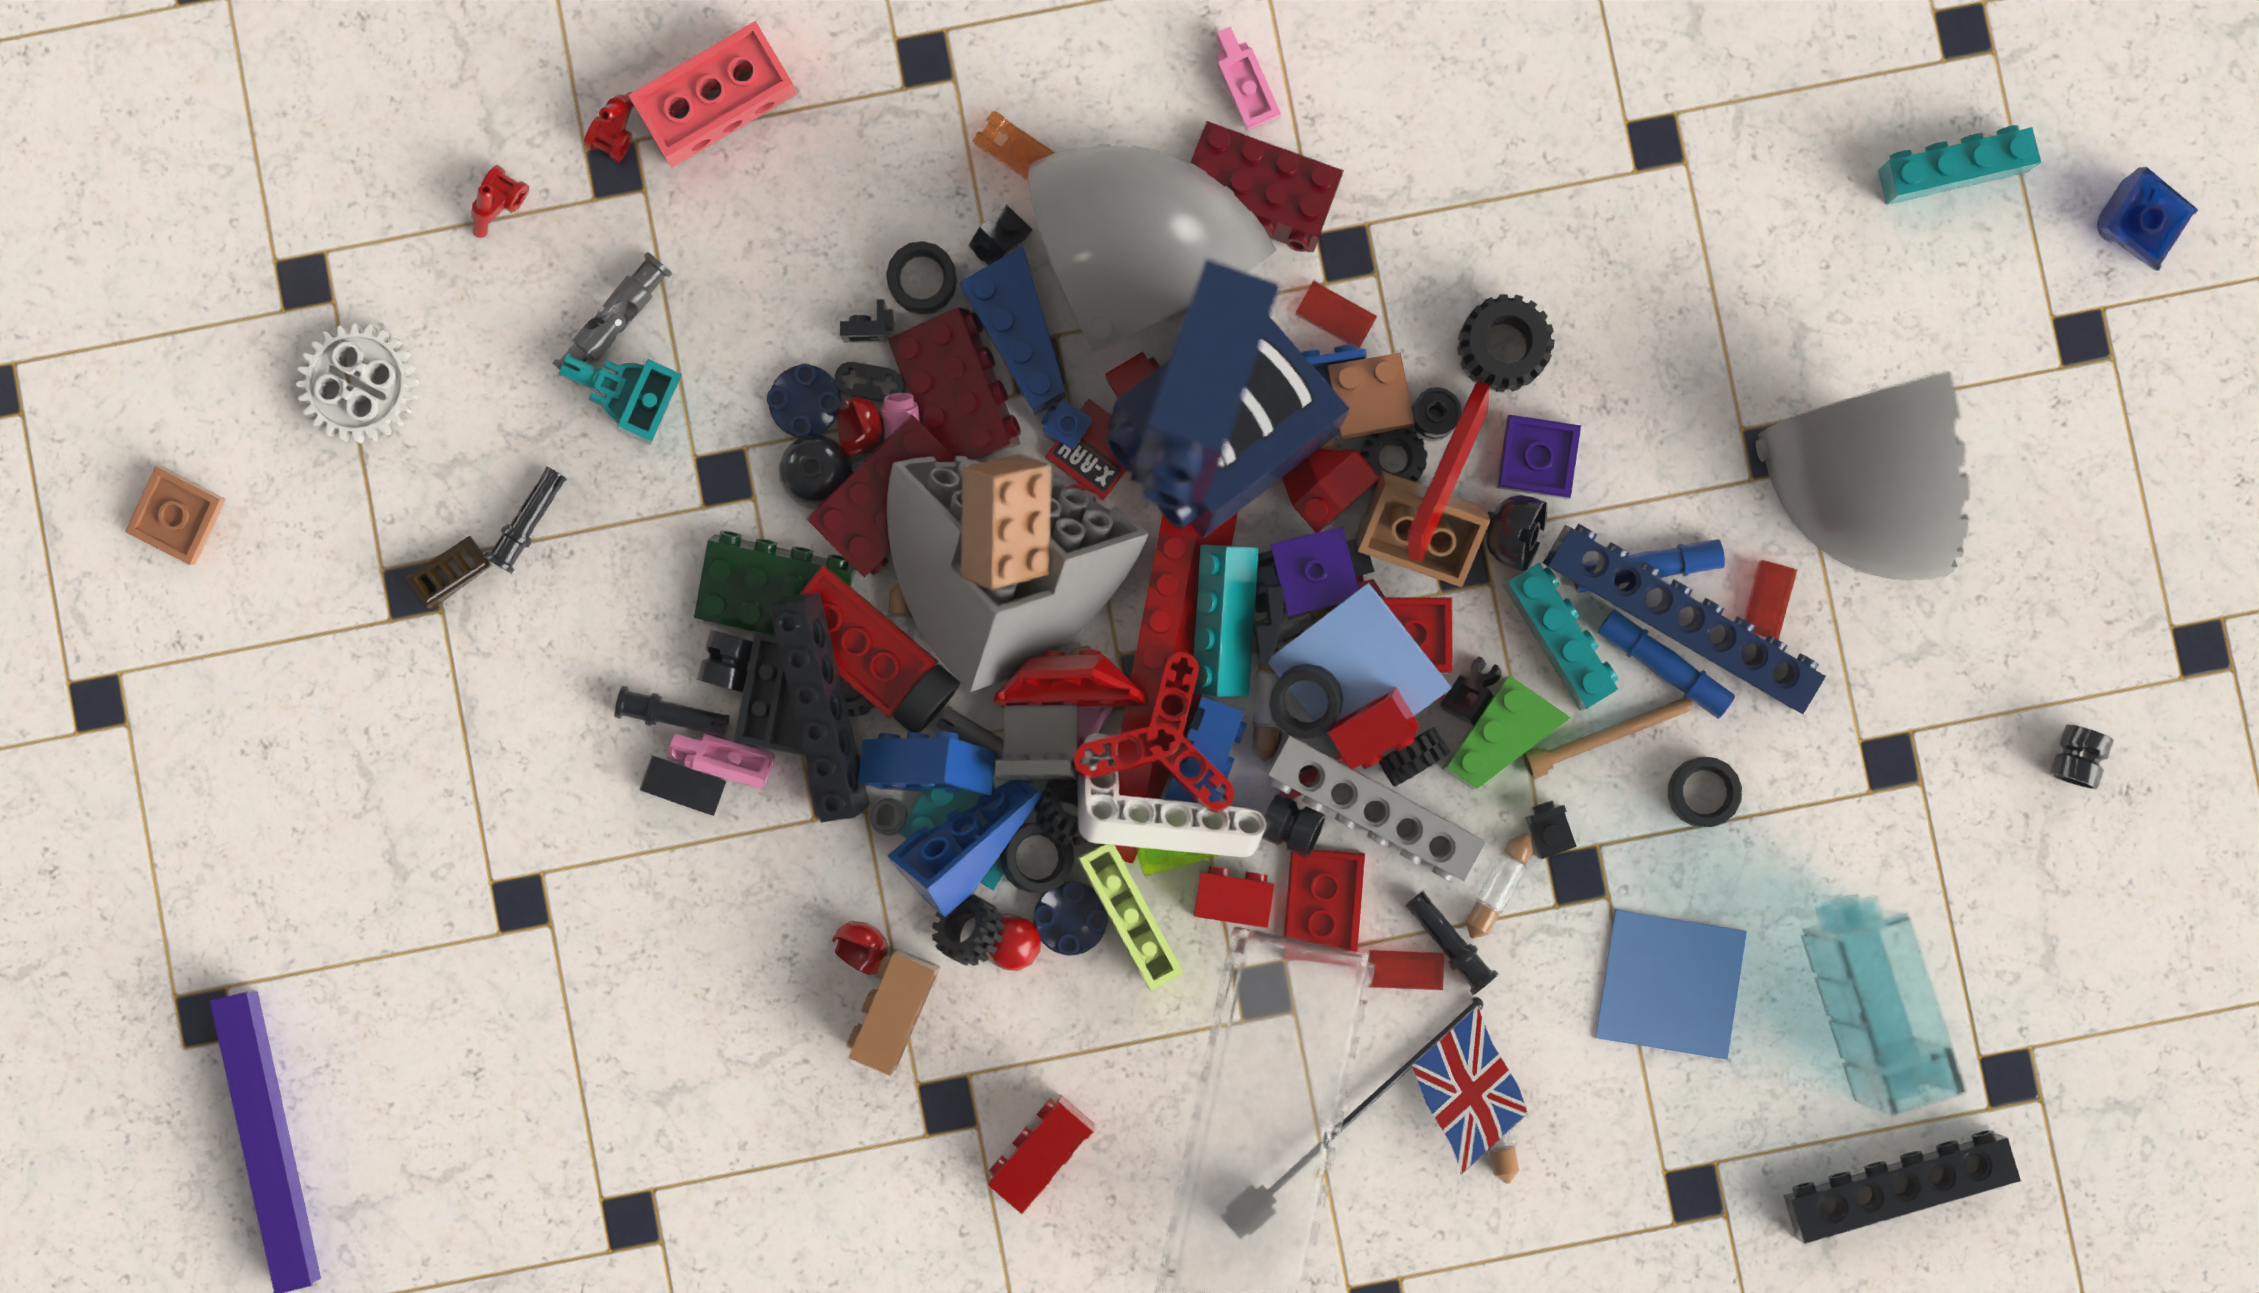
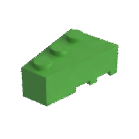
[1442,675,1571,789]

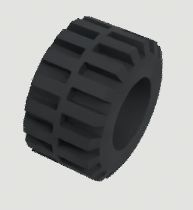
[1457,294,1555,392]

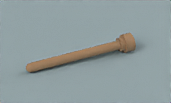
[1523,698,1693,780]

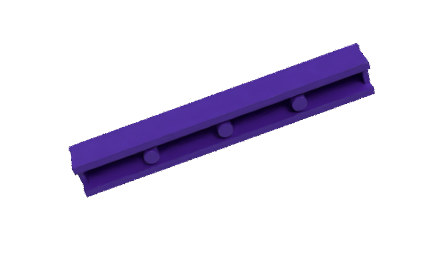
[210,992,321,1293]

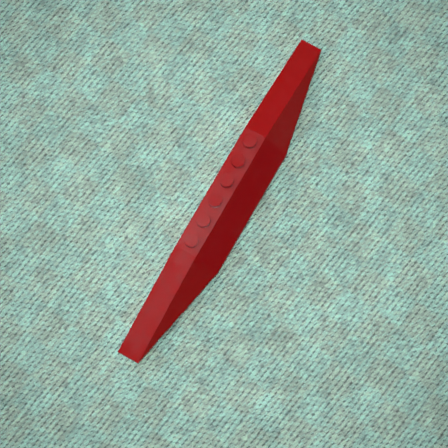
[1099,512,1238,863]

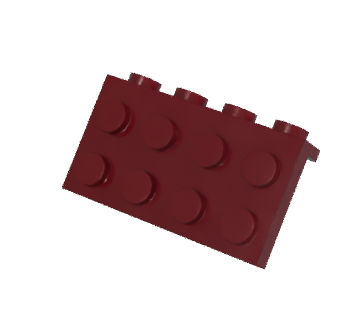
[1190,121,1344,252]
[887,307,1021,461]
[806,415,955,578]

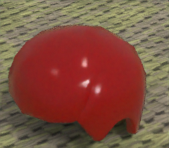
[837,398,883,456]
[987,913,1041,971]
[832,921,888,975]

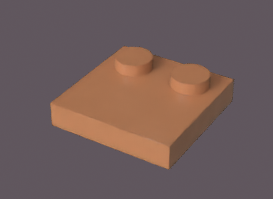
[1327,352,1415,440]
[125,466,226,565]

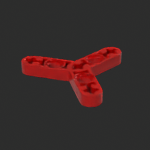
[1073,652,1234,813]

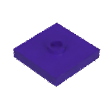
[1496,414,1581,499]
[1270,527,1359,617]

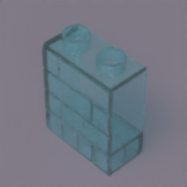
[1800,894,1966,1116]

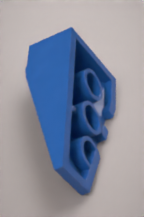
[887,780,1042,917]

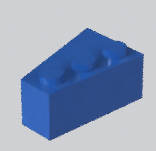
[1164,696,1247,803]
[858,732,996,795]

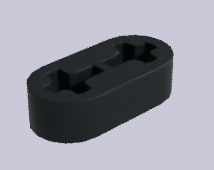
[834,362,905,403]

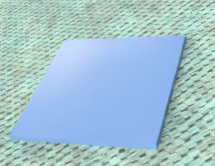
[1268,583,1452,754]

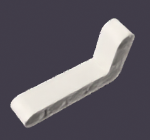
[1077,733,1266,857]

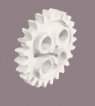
[296,323,419,444]

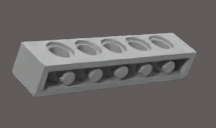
[1265,733,1486,882]

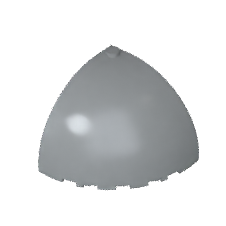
[1028,144,1276,353]
[1756,371,1969,580]
[887,456,1149,692]

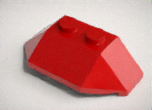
[994,649,1148,709]

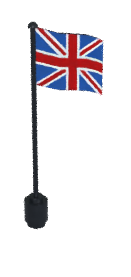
[1220,997,1528,1239]

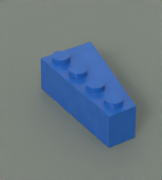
[959,246,1066,416]

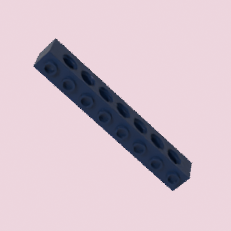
[1543,523,1826,714]

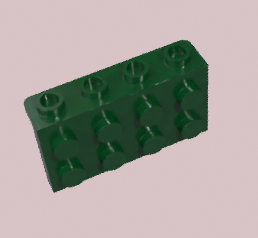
[694,531,856,636]

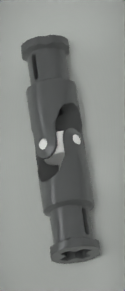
[552,252,673,385]

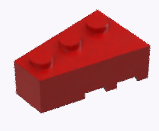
[987,1095,1095,1214]

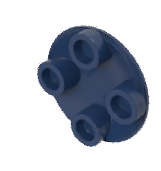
[767,364,841,438]
[1034,881,1108,956]

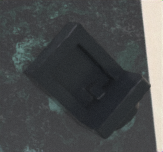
[969,205,1033,266]

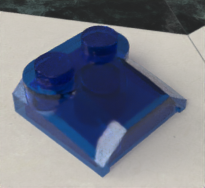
[2097,167,2198,271]

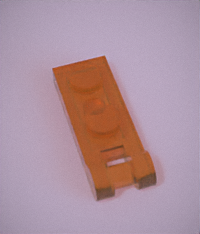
[972,111,1055,180]

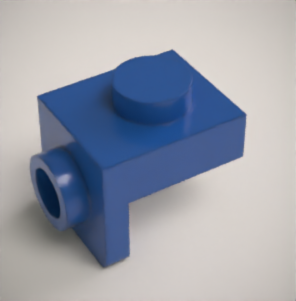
[1041,399,1092,450]

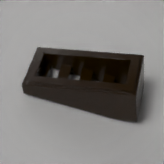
[406,536,492,609]

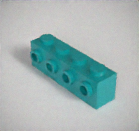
[1878,125,2041,205]
[1193,544,1259,697]
[1503,562,1618,711]

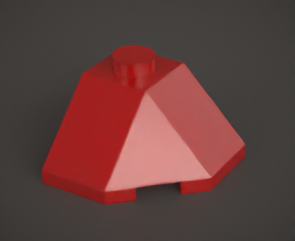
[1282,448,1380,533]

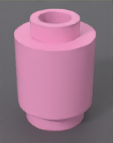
[881,393,920,441]

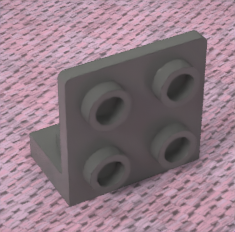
[995,705,1079,780]

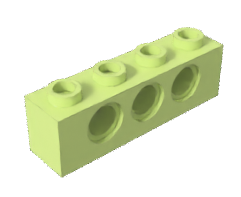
[1077,844,1184,991]

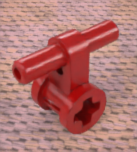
[584,92,634,162]
[471,165,529,238]

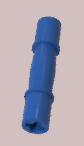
[1574,539,1725,593]
[1597,609,1736,719]

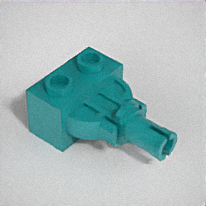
[558,354,682,445]

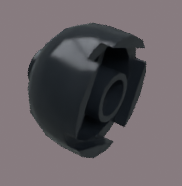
[779,435,853,509]
[1485,495,1548,571]

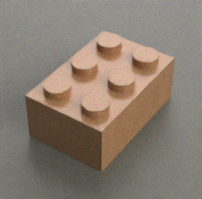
[961,455,1051,589]
[1355,471,1490,587]
[846,950,940,1076]

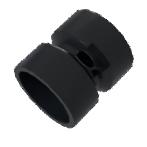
[1411,387,1462,442]
[696,630,753,693]
[2049,724,2114,790]
[1262,793,1326,858]

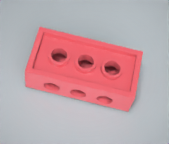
[628,21,798,168]

